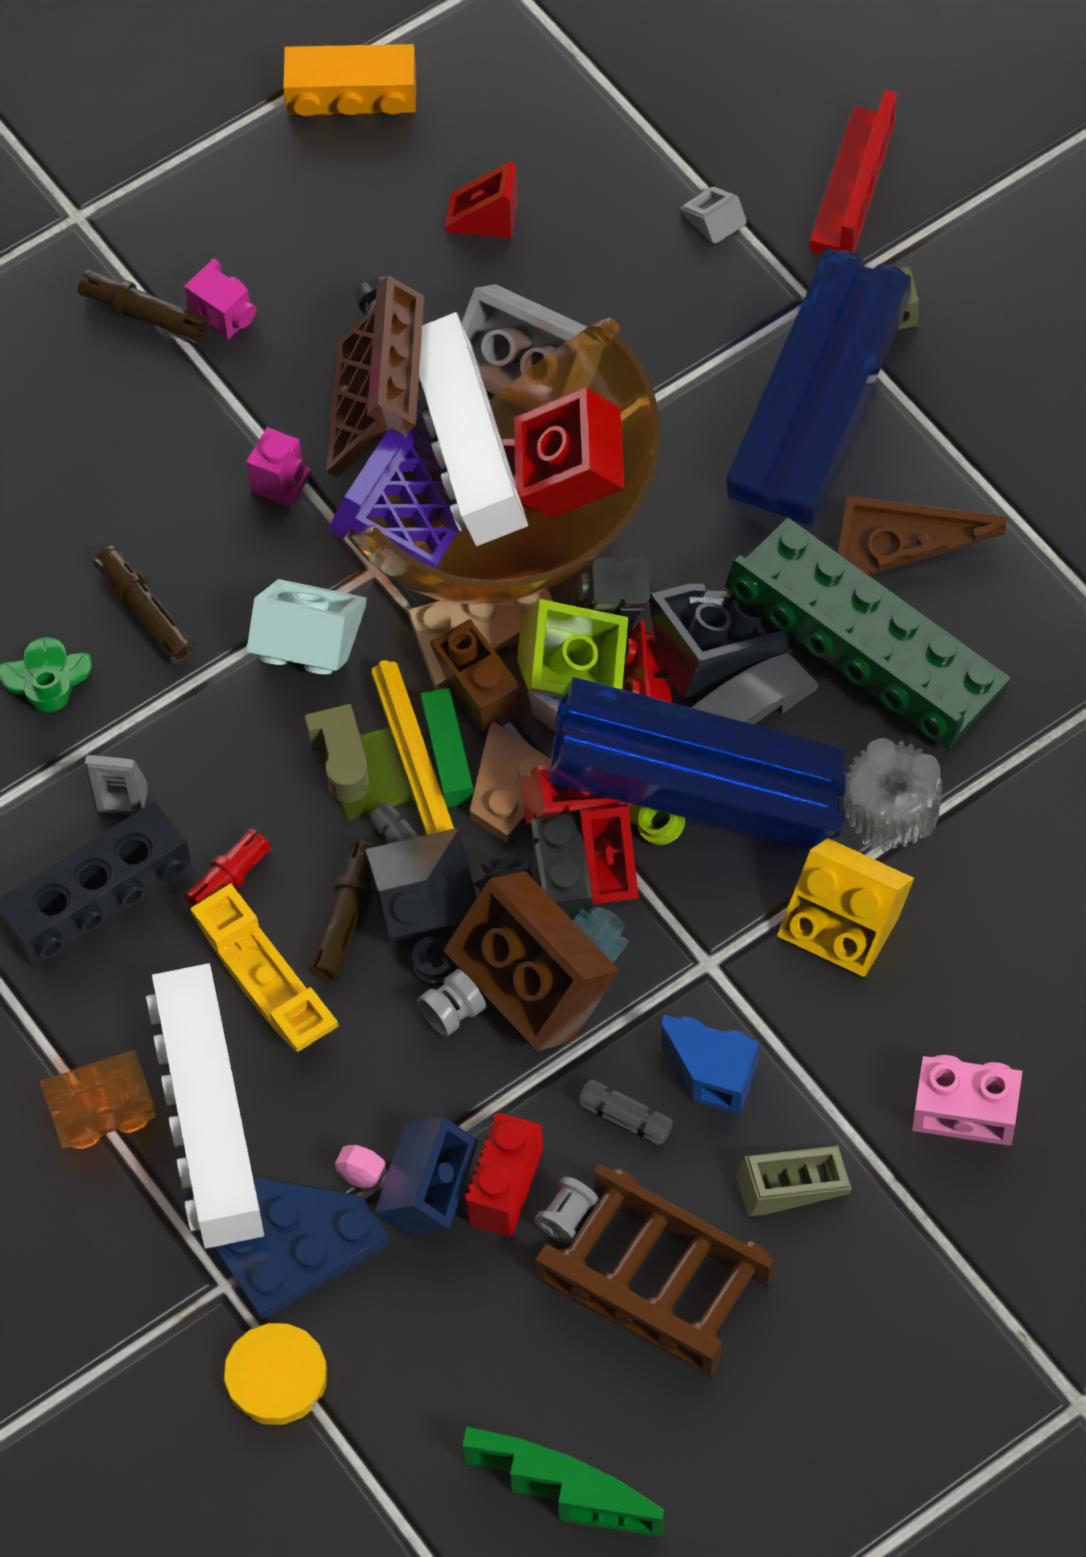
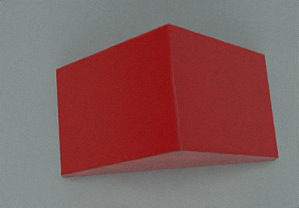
[444,161,518,239]
[579,804,639,904]

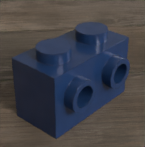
[374,1116,479,1236]

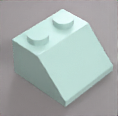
[246,579,367,674]

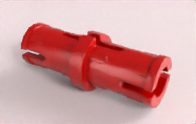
[184,828,271,908]

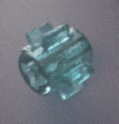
[573,907,629,963]

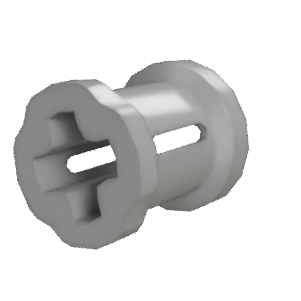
[535,1177,599,1244]

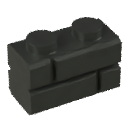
[570,558,650,627]
[531,813,594,926]

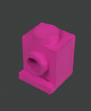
[184,258,256,339]
[246,427,312,508]

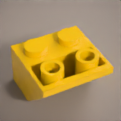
[777,838,914,977]

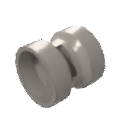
[417,969,486,1038]

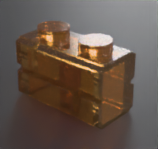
[39,1050,156,1149]

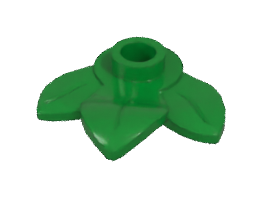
[0,637,92,712]

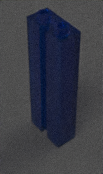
[726,248,911,527]
[547,677,850,850]

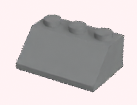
[462,284,611,411]

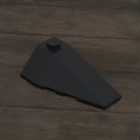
[649,584,806,699]

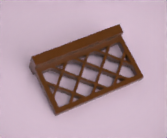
[326,275,424,478]

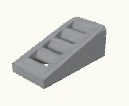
[85,755,148,815]

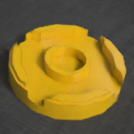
[224,1323,327,1425]

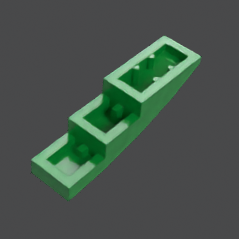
[463,1426,664,1537]

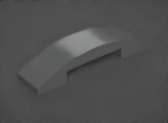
[643,653,818,777]

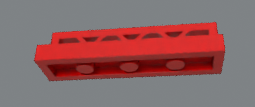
[809,90,897,261]

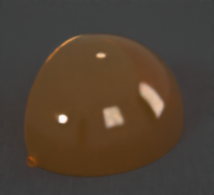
[347,318,660,605]

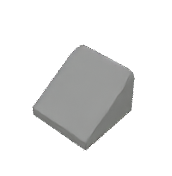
[680,186,746,244]

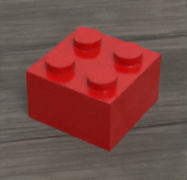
[514,387,625,519]

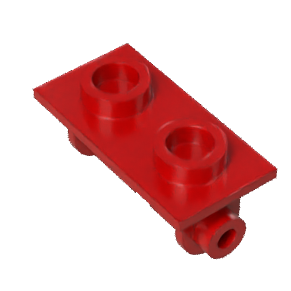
[622,621,672,725]

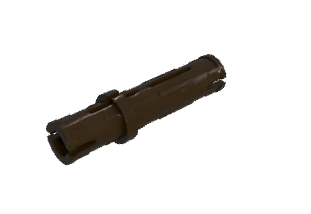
[78,268,209,344]
[93,545,196,664]
[309,840,377,982]

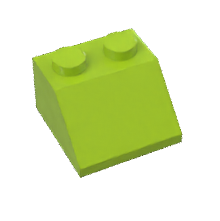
[517,599,629,709]

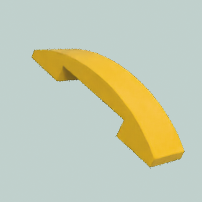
[190,884,339,1052]

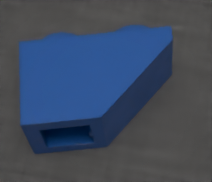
[661,1015,759,1115]

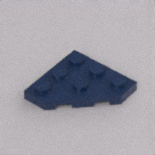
[182,1177,390,1322]

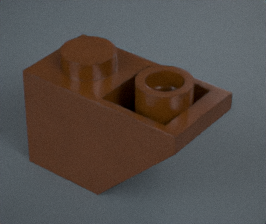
[430,619,522,737]

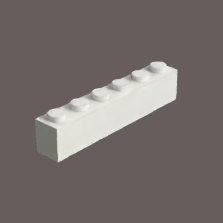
[418,312,528,546]
[146,963,264,1249]

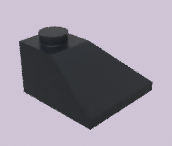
[365,827,477,944]

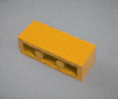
[284,44,416,116]

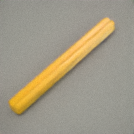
[371,660,454,835]

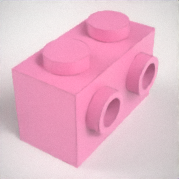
[912,1055,1022,1146]

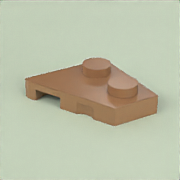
[470,721,558,844]

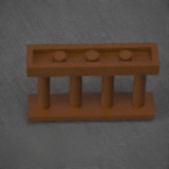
[535,1164,774,1378]

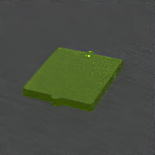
[321,727,414,821]

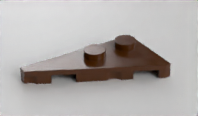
[838,495,1007,576]

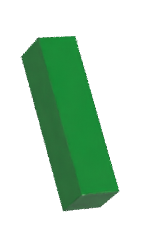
[421,688,473,807]

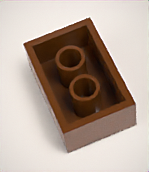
[443,871,620,1051]

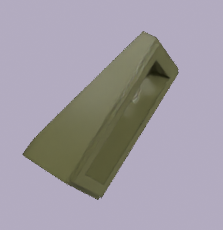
[736,1146,852,1217]

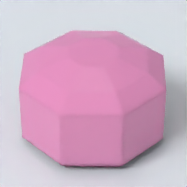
[335,1145,386,1189]

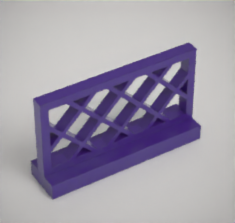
[327,413,459,574]

